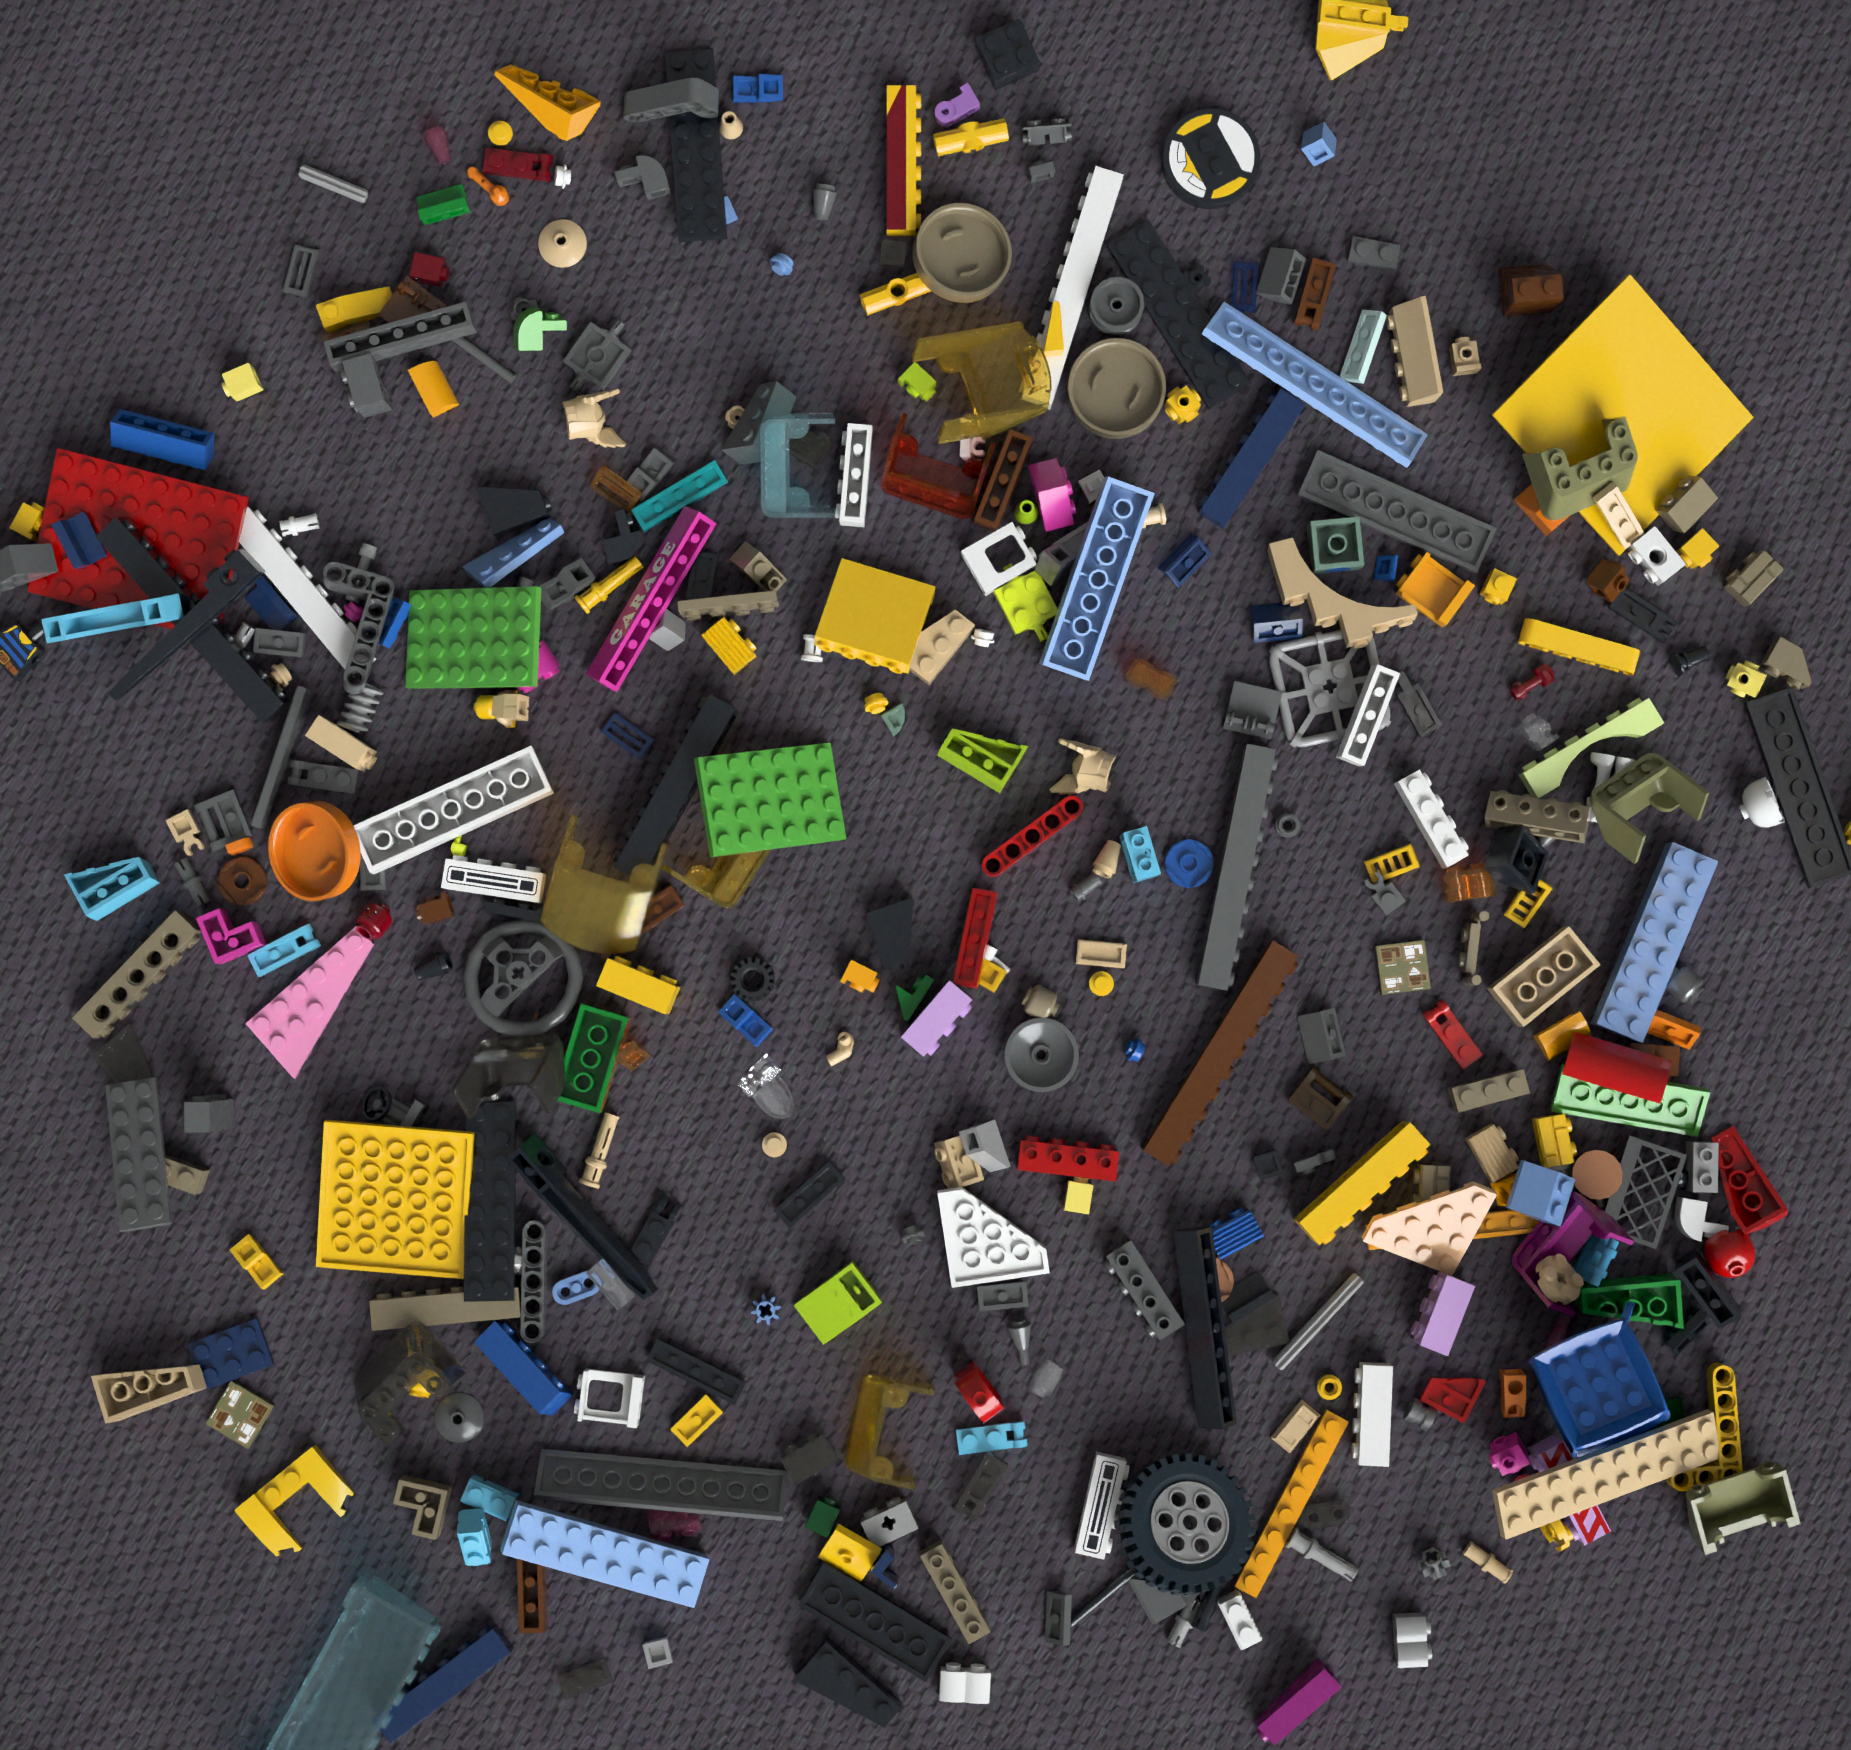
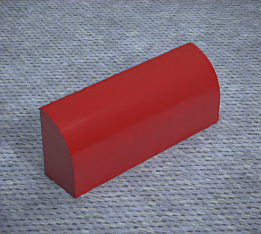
[1562,1032,1672,1104]

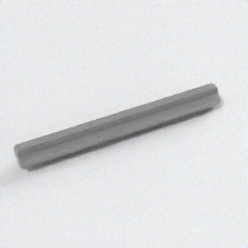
[1272,1273,1364,1370]

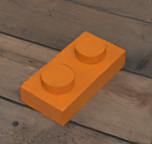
[1647,1010,1701,1050]

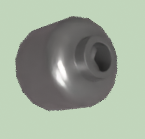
[1666,966,1704,1003]

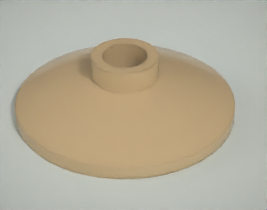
[538,219,587,268]

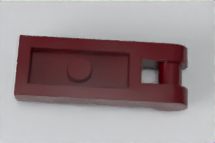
[483,148,553,182]

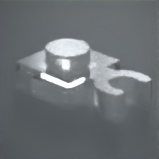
[737,1054,781,1097]

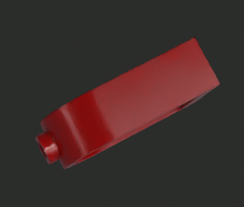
[954,1361,1005,1423]

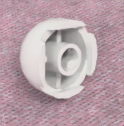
[1739,777,1785,827]

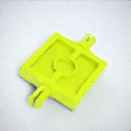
[993,564,1058,642]

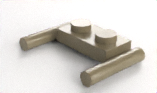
[1458,911,1489,986]

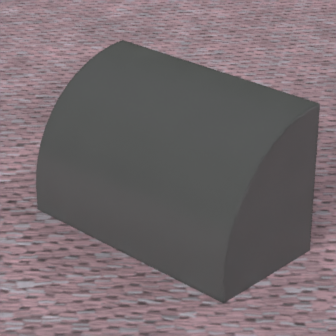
[1256,247,1306,305]

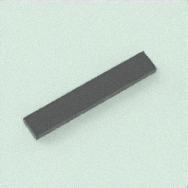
[251,686,311,830]

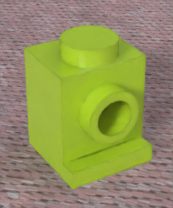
[898,362,936,402]

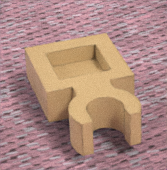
[166,809,205,856]

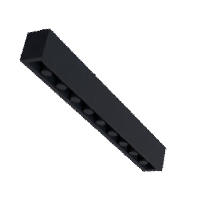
[95,517,290,723]

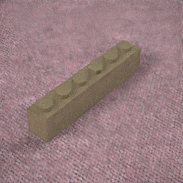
[369,1285,521,1331]

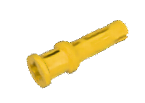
[574,556,644,614]

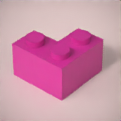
[1028,458,1076,532]
[196,908,267,964]

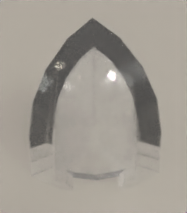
[751,1075,794,1119]

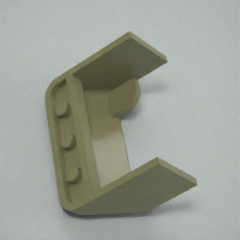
[1590,753,1709,864]

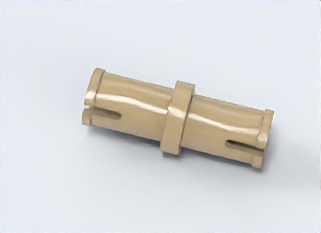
[1463,1541,1513,1584]

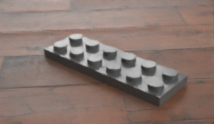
[105,1077,172,1232]

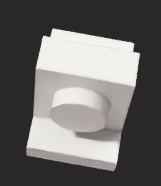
[1674,1197,1729,1241]

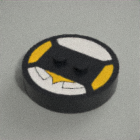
[1162,108,1260,209]

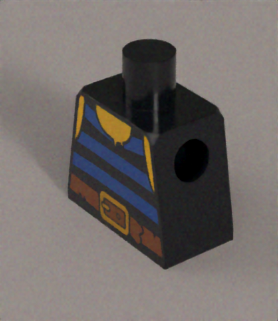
[0,622,46,682]

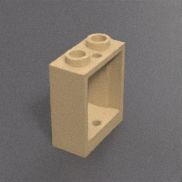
[305,715,377,772]

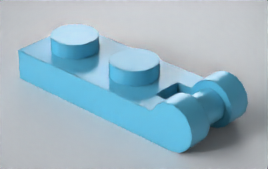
[247,924,321,977]
[956,1420,1028,1455]

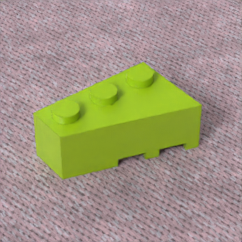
[937,728,1028,793]

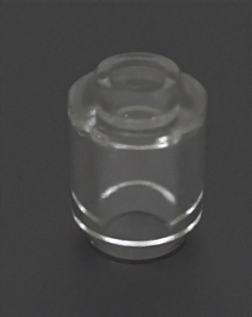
[1029,1359,1064,1398]

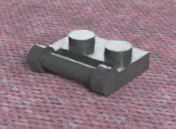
[194,789,253,852]

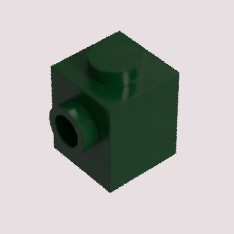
[805,1495,841,1538]

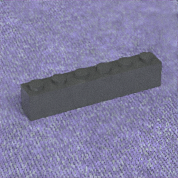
[324,302,477,372]

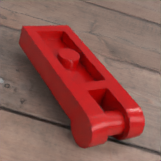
[1422,999,1483,1069]

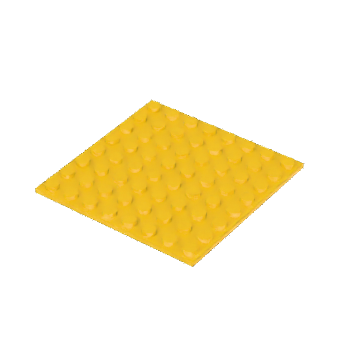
[1492,275,1754,556]

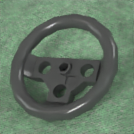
[463,919,583,1037]

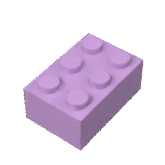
[901,980,972,1057]
[1410,1271,1475,1356]

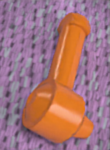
[467,166,509,206]

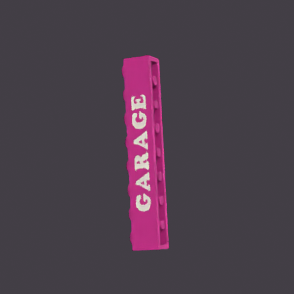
[586,506,716,692]

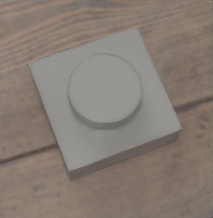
[643,1636,674,1669]

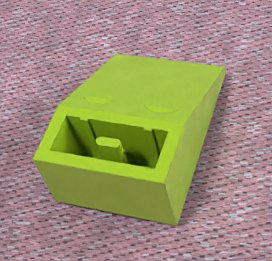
[794,1260,882,1345]

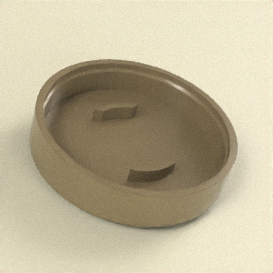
[912,203,1012,303]
[1067,338,1166,439]

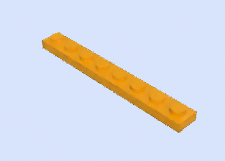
[1234,1409,1349,1598]

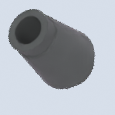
[813,183,837,221]

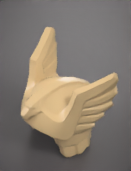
[562,389,626,448]
[1049,738,1116,796]

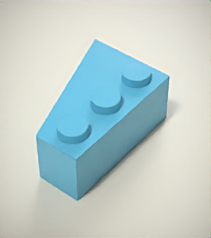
[64,857,160,921]

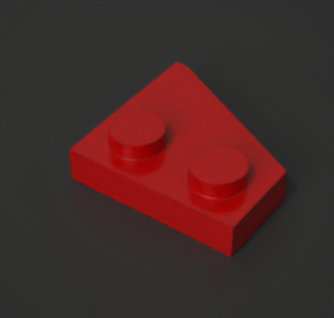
[1419,1377,1486,1423]

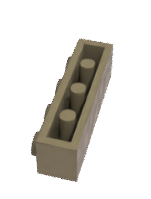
[1485,790,1590,843]

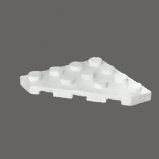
[937,1187,1049,1288]

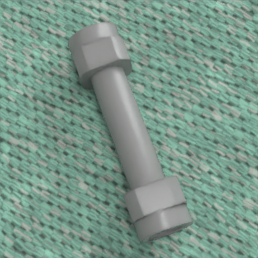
[345,543,377,604]

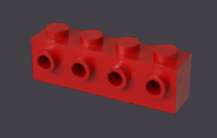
[1017,1135,1119,1181]

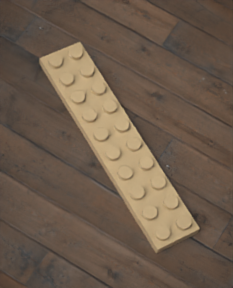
[1492,1409,1721,1540]

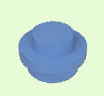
[770,253,794,276]

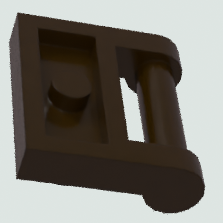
[1287,1065,1353,1131]

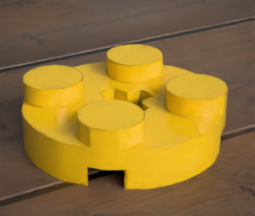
[1540,1519,1574,1551]

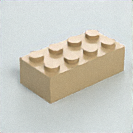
[1487,926,1600,1027]

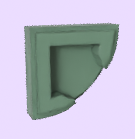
[881,703,905,737]

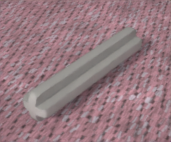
[298,164,368,203]

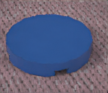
[1164,839,1214,888]

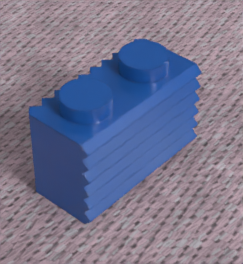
[1207,1207,1264,1260]

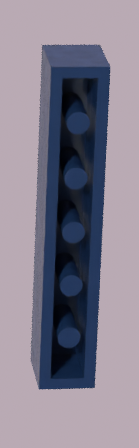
[1198,388,1306,530]
[373,1624,514,1744]

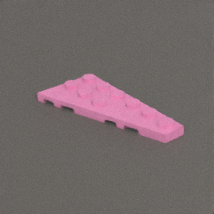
[246,926,374,1079]

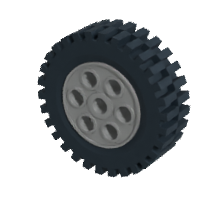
[1114,1453,1256,1596]

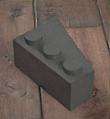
[721,381,796,464]
[0,544,58,596]

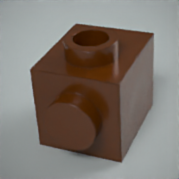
[1586,558,1630,603]

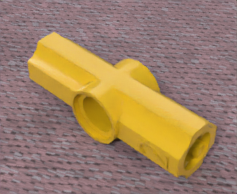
[933,118,1009,156]
[860,273,931,316]

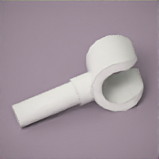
[984,945,1011,974]

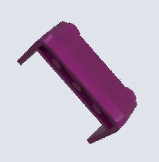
[1512,1191,1634,1316]

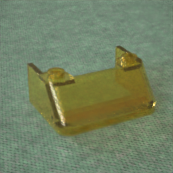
[662,849,772,908]
[845,1373,935,1490]

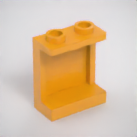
[1395,551,1475,628]

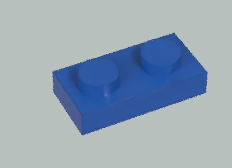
[370,597,411,649]

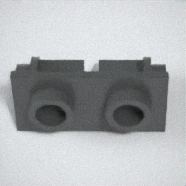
[1021,117,1072,146]

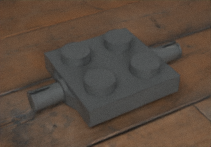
[563,319,631,393]

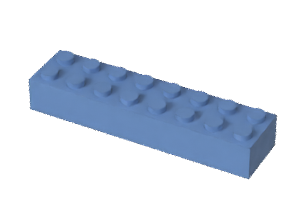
[1590,842,1718,1043]

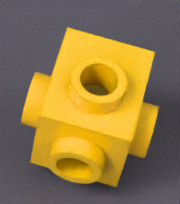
[1164,385,1201,425]

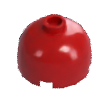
[1703,1229,1756,1278]

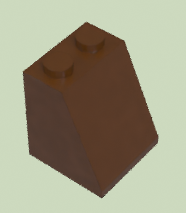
[1498,264,1564,316]

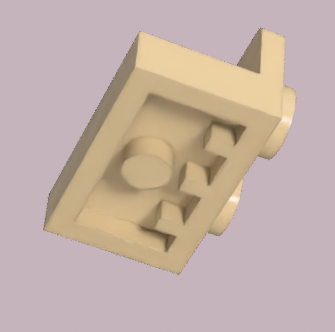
[934,1135,984,1189]

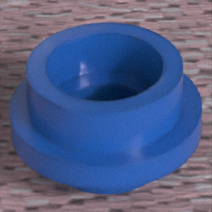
[1124,1038,1145,1062]

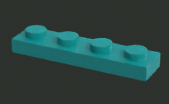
[631,460,728,532]

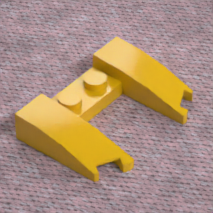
[234,1444,354,1556]

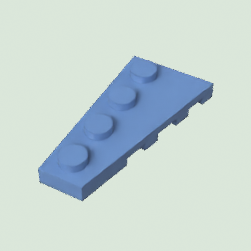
[462,518,565,588]

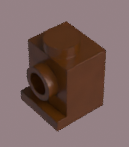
[415,892,455,925]

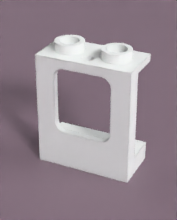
[961,522,1037,596]
[574,1368,645,1428]

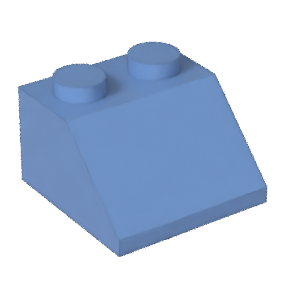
[1506,1160,1576,1227]

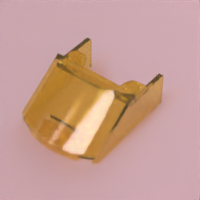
[911,321,1052,444]
[540,815,668,954]

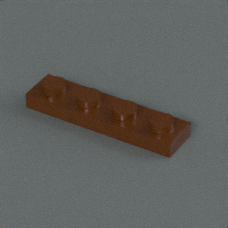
[589,885,685,961]

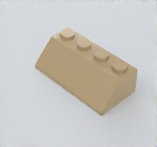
[1386,296,1443,407]

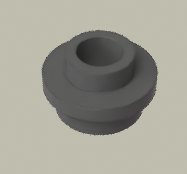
[1275,813,1300,838]

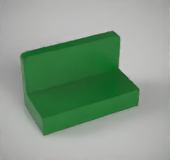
[416,184,471,225]

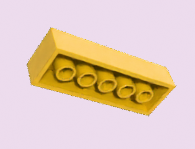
[1293,1120,1430,1245]

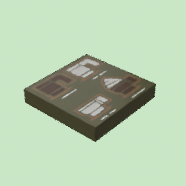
[1375,940,1431,995]
[206,1380,275,1449]

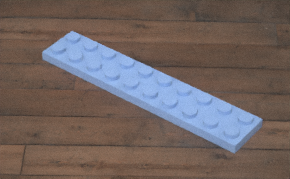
[1202,302,1428,468]

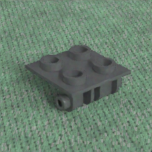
[1223,681,1282,739]

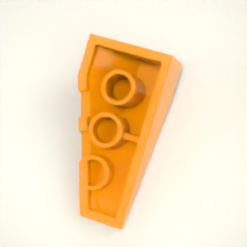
[495,64,601,141]

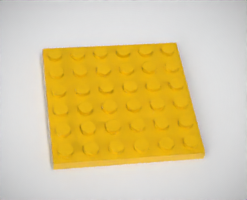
[316,1120,474,1279]

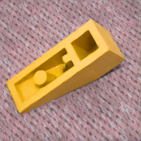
[316,286,393,334]

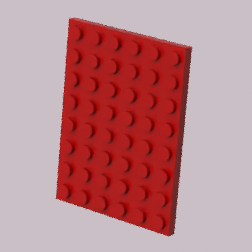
[27,448,249,629]

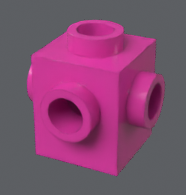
[1488,1432,1530,1476]

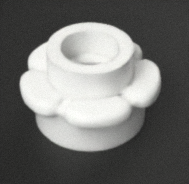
[554,164,571,189]
[971,629,994,647]

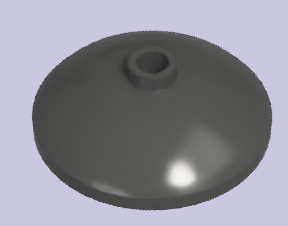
[1005,1018,1079,1092]

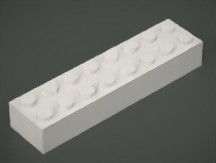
[354,746,554,874]

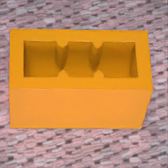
[408,361,459,418]
[1533,1011,1591,1061]

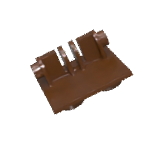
[378,276,447,323]

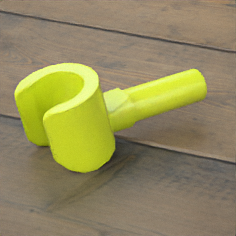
[451,835,467,856]

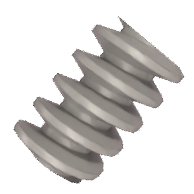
[336,680,384,734]

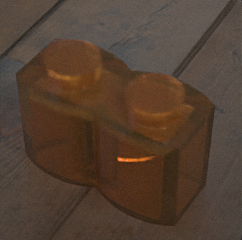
[1124,659,1177,700]
[1440,863,1497,903]

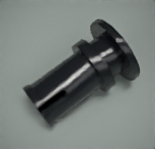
[1669,646,1710,676]

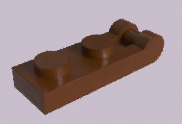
[1294,258,1336,331]

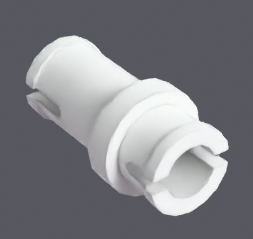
[279,513,320,537]

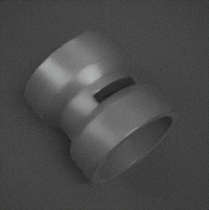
[1403,1397,1437,1431]

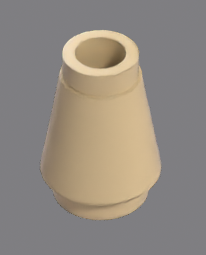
[719,111,743,139]
[1093,840,1121,878]

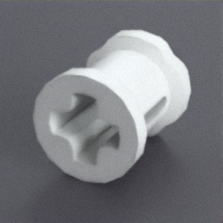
[801,634,823,662]

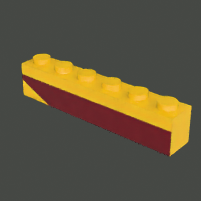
[887,85,921,236]

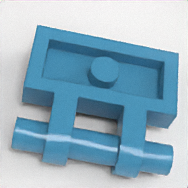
[1573,1234,1619,1287]

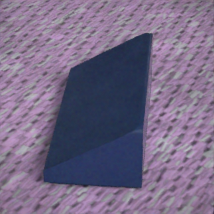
[1158,534,1212,588]

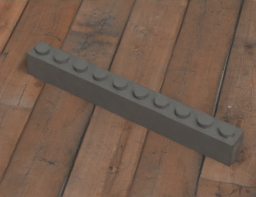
[1196,744,1278,991]

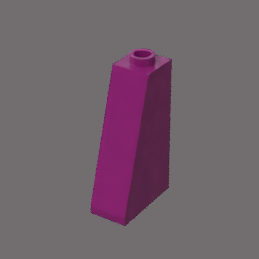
[1255,1658,1342,1745]

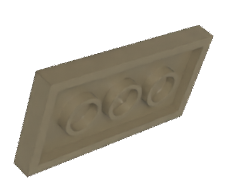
[677,590,779,621]

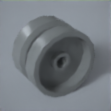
[1089,277,1144,338]

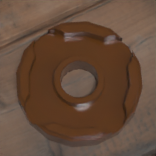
[218,857,268,906]

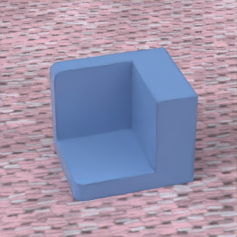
[1301,122,1337,166]

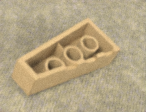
[91,1364,207,1424]

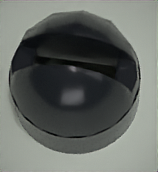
[1668,1169,1688,1188]

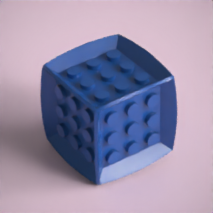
[1529,1300,1671,1458]

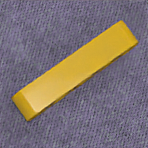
[1518,618,1640,675]

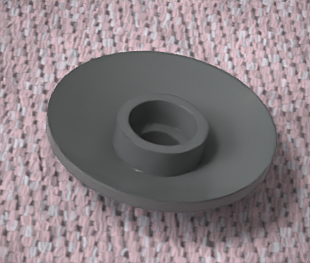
[435,1393,484,1443]

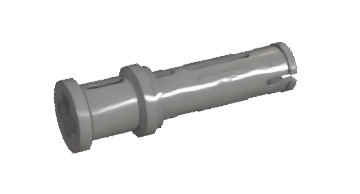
[1284,1527,1358,1581]

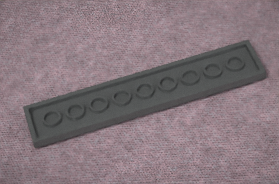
[534,1449,788,1521]

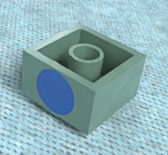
[1307,517,1364,574]

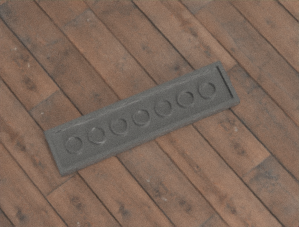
[1297,450,1497,574]

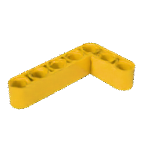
[1666,1362,1743,1491]

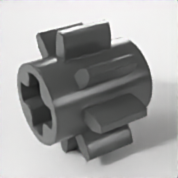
[1417,1547,1450,1580]

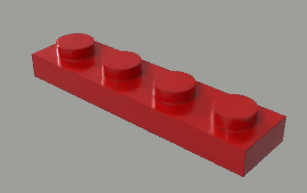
[953,888,998,989]

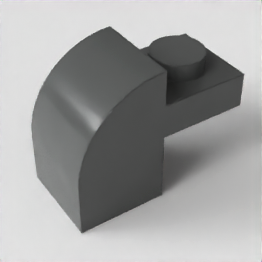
[615,156,671,200]
[538,558,596,610]

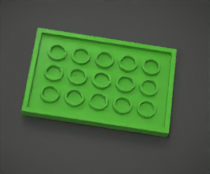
[405,586,541,689]
[694,743,846,857]

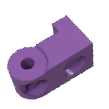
[935,83,980,127]

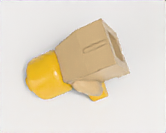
[474,690,529,728]

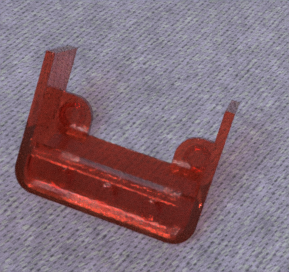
[881,413,996,519]

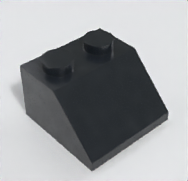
[1484,825,1549,894]

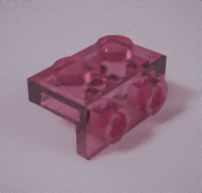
[647,1509,703,1541]

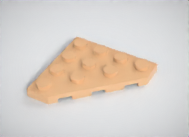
[1362,1182,1497,1276]

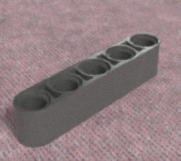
[520,1219,548,1343]

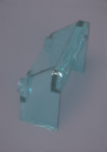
[760,413,835,518]

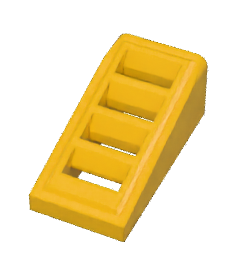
[1043,301,1064,357]
[1364,843,1420,882]
[1504,878,1553,928]

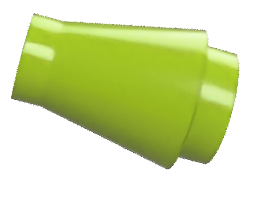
[1014,500,1038,524]

